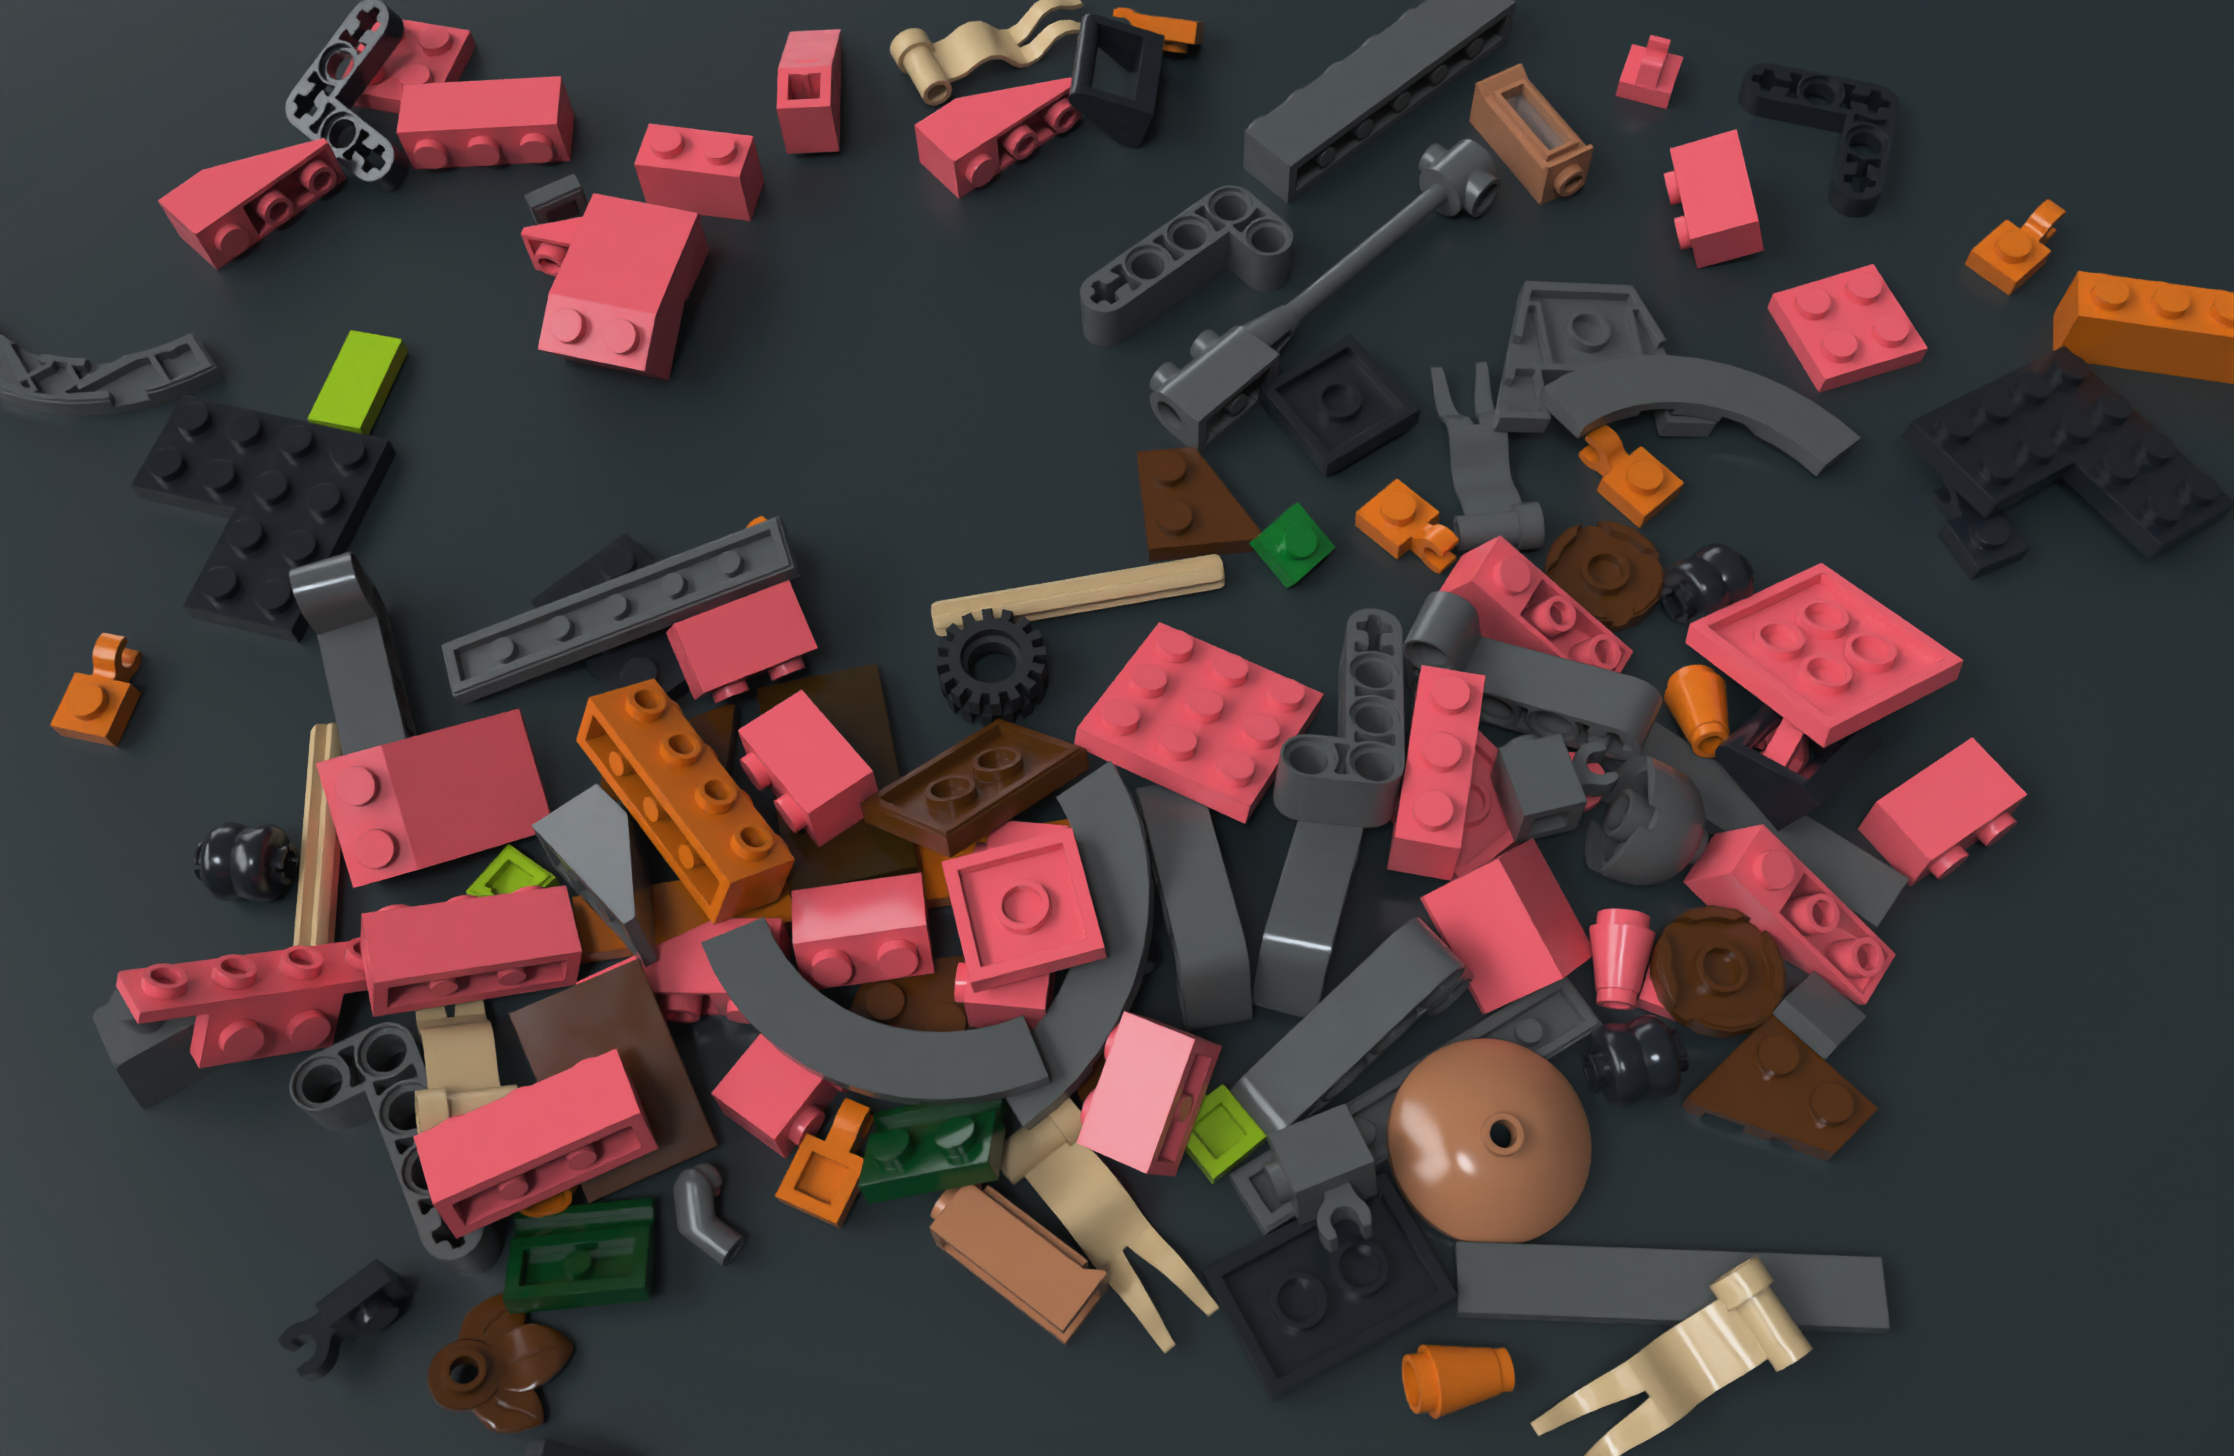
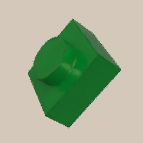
[1249,502,1335,588]

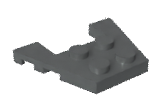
[1492,281,1716,437]

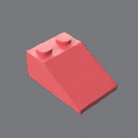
[538,193,702,381]
[316,708,551,888]

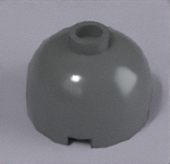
[1584,754,1708,887]

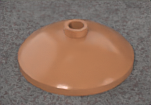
[1386,1038,1592,1244]

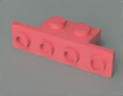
[116,937,368,1068]

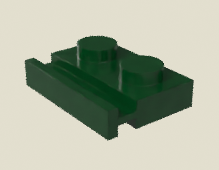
[858,1098,1009,1204]
[503,1198,658,1314]

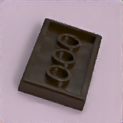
[757,663,919,900]

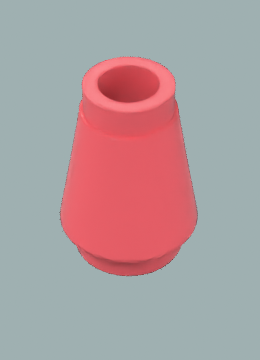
[1589,909,1656,1010]

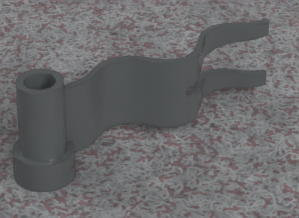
[1430,362,1545,551]

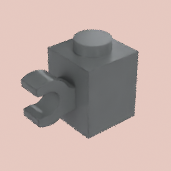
[1490,733,1619,843]
[1263,1103,1377,1253]

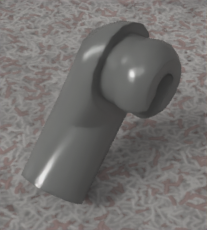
[673,1163,745,1267]

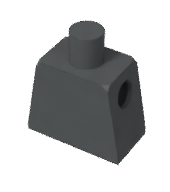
[92,989,227,1110]

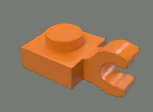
[1113,8,1205,53]
[1965,199,2067,296]
[1578,425,1684,528]
[1355,479,1459,574]
[50,632,142,747]
[775,1098,874,1229]

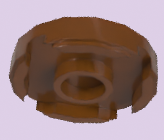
[1543,521,1665,632]
[1650,905,1786,1039]

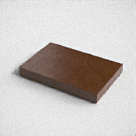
[860,718,1090,858]
[509,958,718,1203]

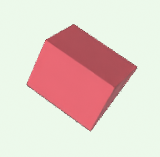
[1420,838,1592,1014]

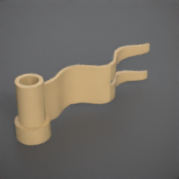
[890,0,1083,106]
[415,1000,518,1134]
[1000,1098,1219,1354]
[1530,1255,1813,1456]

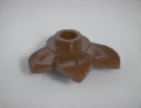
[427,1293,574,1434]

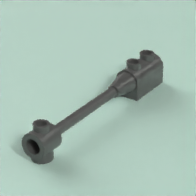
[1150,139,1501,453]

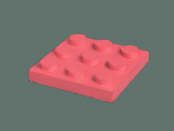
[1685,563,1964,748]
[1074,622,1324,824]

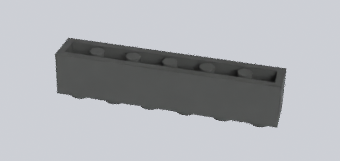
[1243,0,1516,204]

